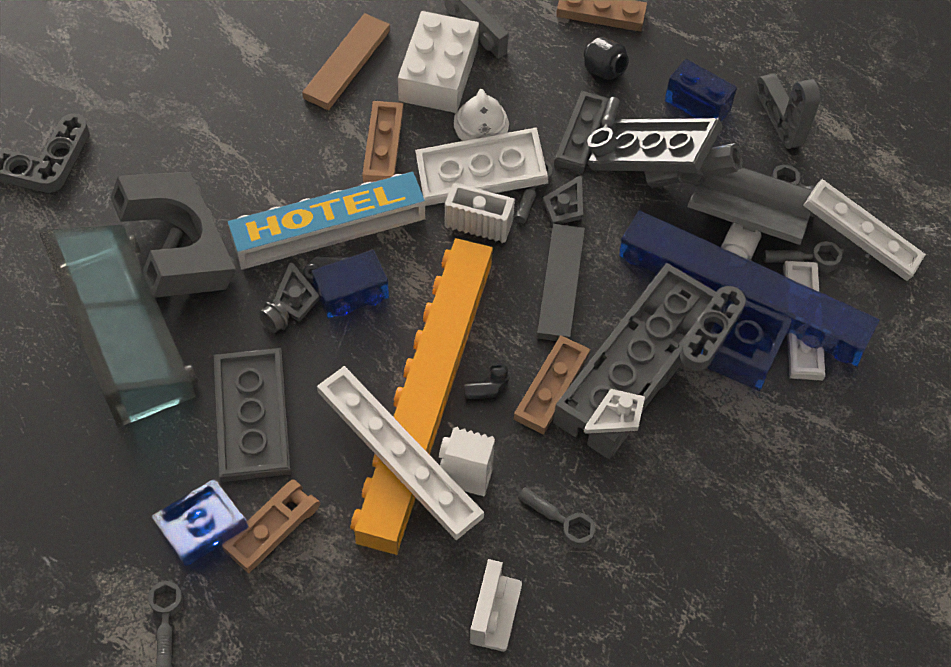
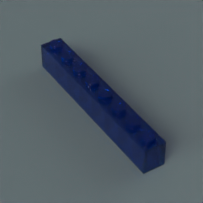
[619,210,880,366]

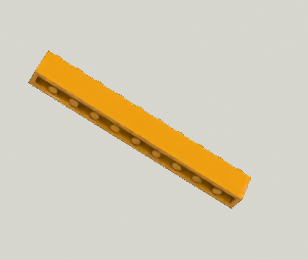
[350,238,493,555]

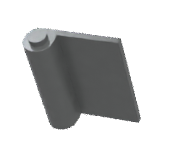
[687,167,817,245]

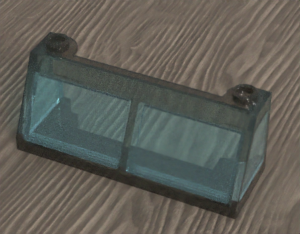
[40,225,198,428]

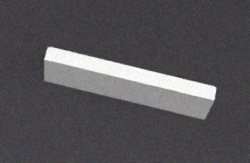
[803,179,926,281]
[783,261,825,380]

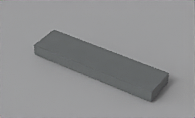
[537,224,585,341]

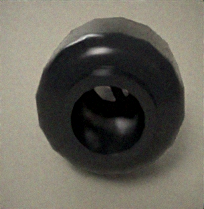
[584,37,629,80]

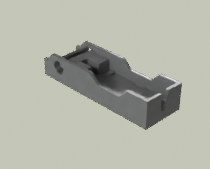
[553,263,716,460]

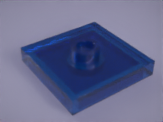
[152,479,249,567]

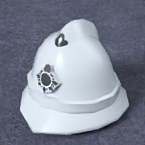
[454,89,509,141]

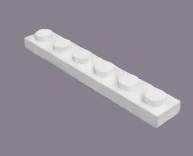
[317,366,484,540]

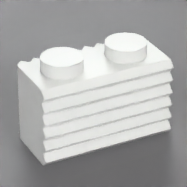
[445,183,515,243]
[439,426,495,496]

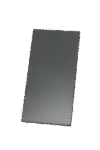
[587,118,723,172]
[214,348,291,482]

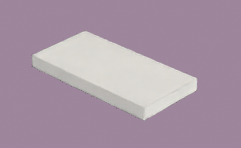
[415,127,548,206]

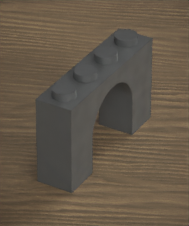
[110,172,236,298]

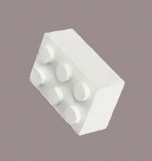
[398,11,479,113]

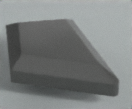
[543,176,583,225]
[273,263,320,322]

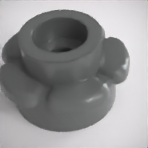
[259,302,289,333]

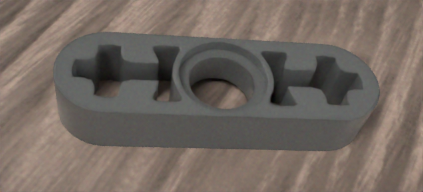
[680,286,746,371]

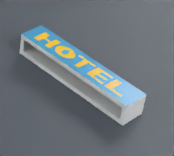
[228,172,425,270]

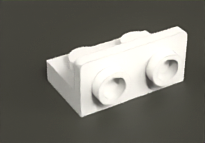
[470,559,522,652]

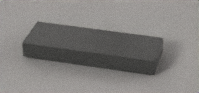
[554,91,609,173]

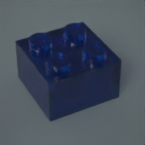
[701,300,792,391]

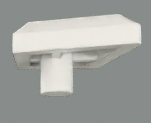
[584,389,645,433]

